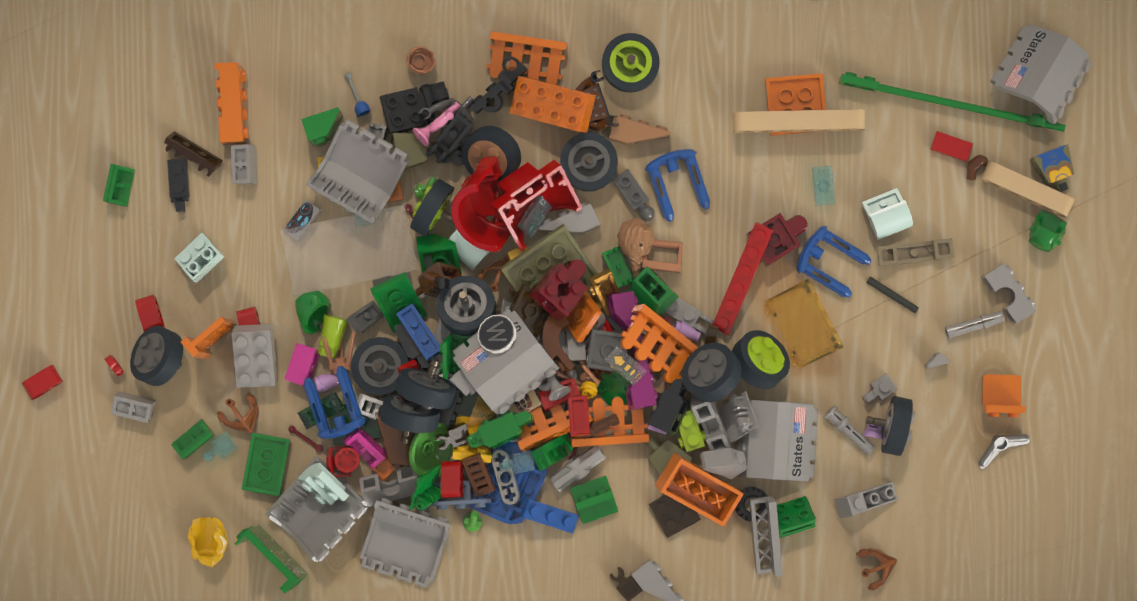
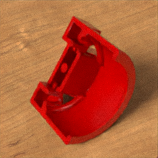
[451,156,511,252]
[491,160,583,251]

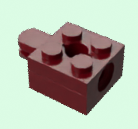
[746,213,808,267]
[529,259,588,321]

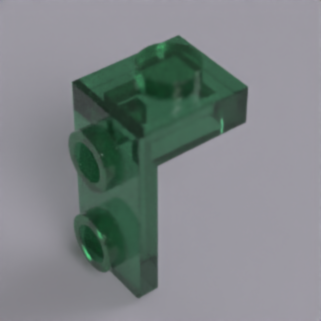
[297,392,344,430]

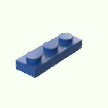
[396,304,440,362]
[520,498,579,534]

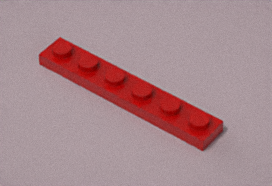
[712,222,774,335]

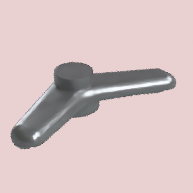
[978,434,1030,469]

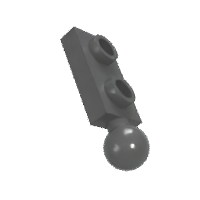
[612,169,655,221]

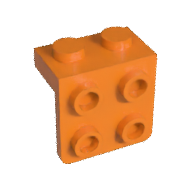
[982,374,1025,417]

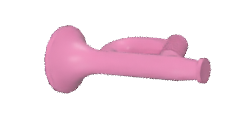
[412,102,461,146]

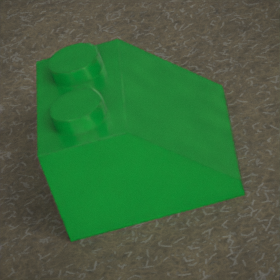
[301,107,343,147]

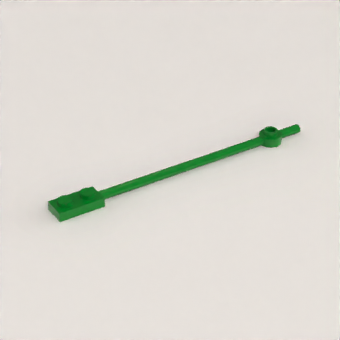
[838,72,1066,132]

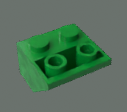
[629,266,679,316]

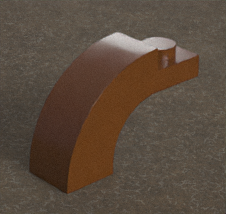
[540,315,575,375]

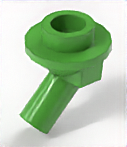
[413,177,437,201]
[463,511,482,532]

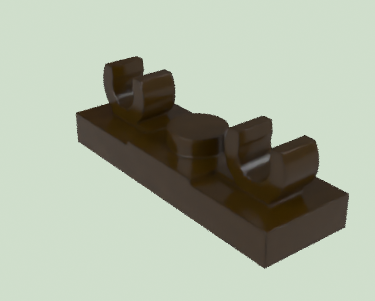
[164,131,223,177]

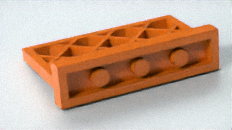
[181,317,237,359]

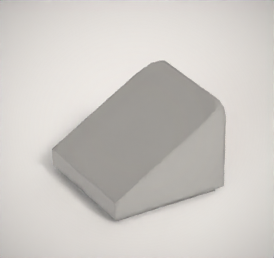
[924,352,950,369]

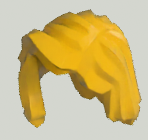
[187,517,228,567]

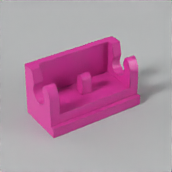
[284,343,320,386]
[343,427,386,469]

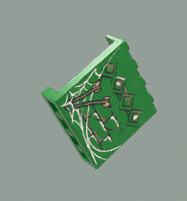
[234,525,308,594]

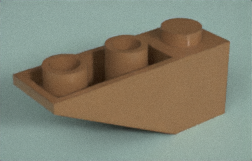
[609,114,671,145]

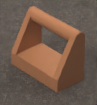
[641,239,683,273]

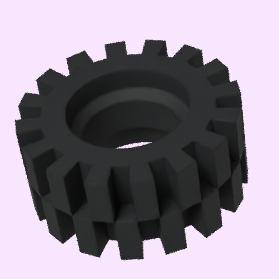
[735,487,768,522]

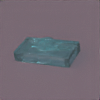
[812,166,835,206]
[518,195,552,238]

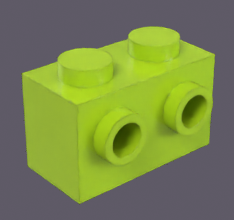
[678,409,706,452]

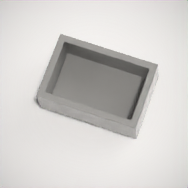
[231,324,278,388]

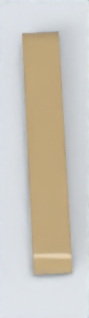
[732,109,865,133]

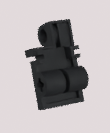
[470,57,528,114]
[379,81,449,134]

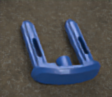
[645,149,710,222]
[796,226,872,298]
[304,366,366,439]

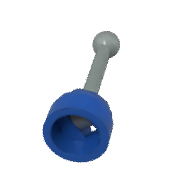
[344,72,371,117]

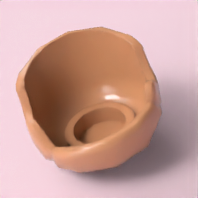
[406,46,436,75]

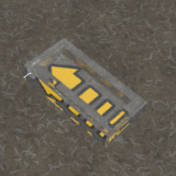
[605,346,647,386]

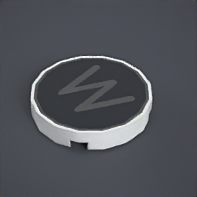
[478,315,517,354]

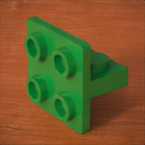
[570,476,618,524]
[777,496,817,538]

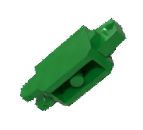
[467,410,534,448]

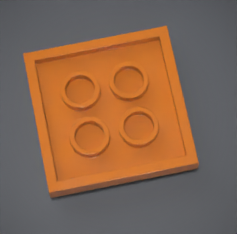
[765,73,826,136]

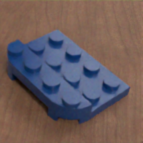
[469,442,548,524]

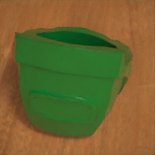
[1028,210,1067,252]
[295,291,331,335]

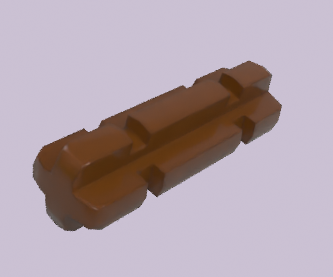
[584,414,620,438]

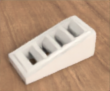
[358,393,383,419]

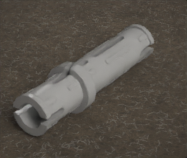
[945,311,1005,339]

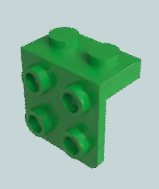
[440,332,471,379]

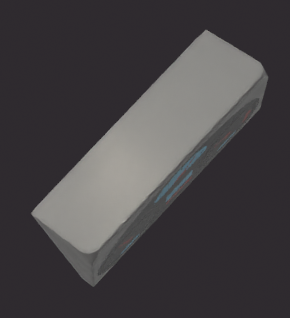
[283,199,321,241]

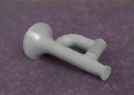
[538,375,570,401]

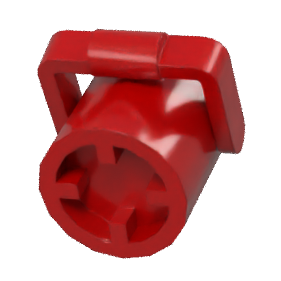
[326,446,360,478]

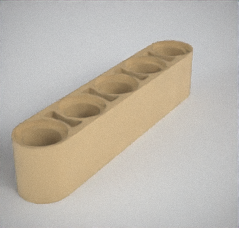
[981,162,1074,218]

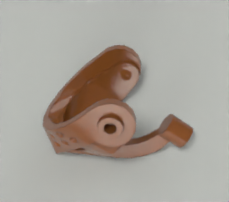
[477,255,516,296]
[217,392,259,433]
[856,548,897,590]

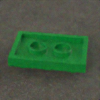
[370,272,428,332]
[241,433,291,496]

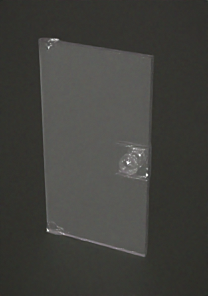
[280,204,419,297]

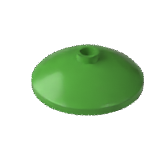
[409,423,452,478]

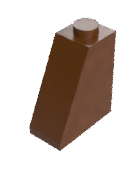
[375,412,414,468]

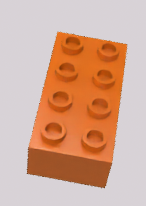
[509,76,596,133]
[654,452,744,527]

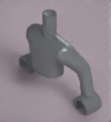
[418,96,474,155]

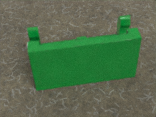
[103,164,135,207]
[602,246,634,289]
[172,419,215,460]
[530,433,573,471]

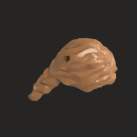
[617,218,654,278]

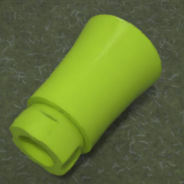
[318,314,349,358]

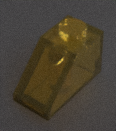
[466,395,496,428]

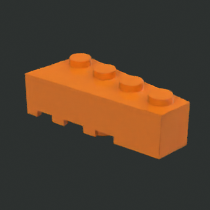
[214,62,249,145]

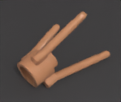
[322,331,356,374]
[555,361,600,387]

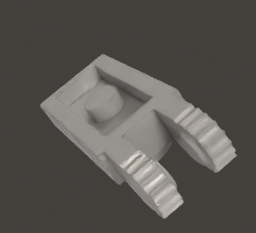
[664,298,714,335]

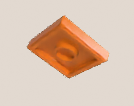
[565,291,602,343]

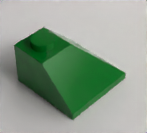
[416,234,462,274]

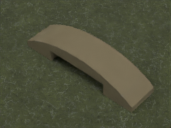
[877,238,954,266]

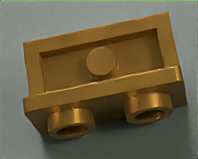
[588,268,620,316]

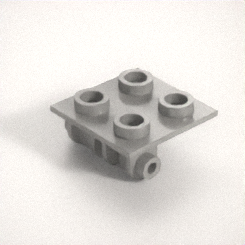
[719,391,758,443]

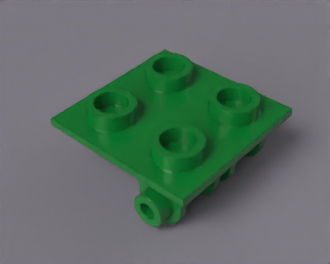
[597,371,632,406]
[409,464,442,510]

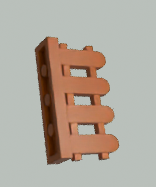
[486,31,567,85]
[620,304,699,383]
[509,385,593,452]
[571,396,649,447]

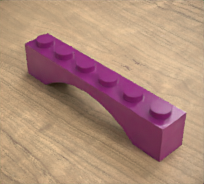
[607,291,658,411]

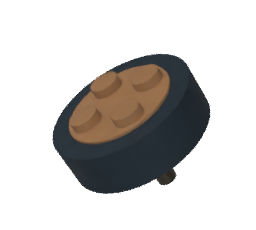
[462,126,521,182]

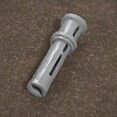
[823,405,875,455]

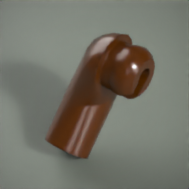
[966,155,988,180]

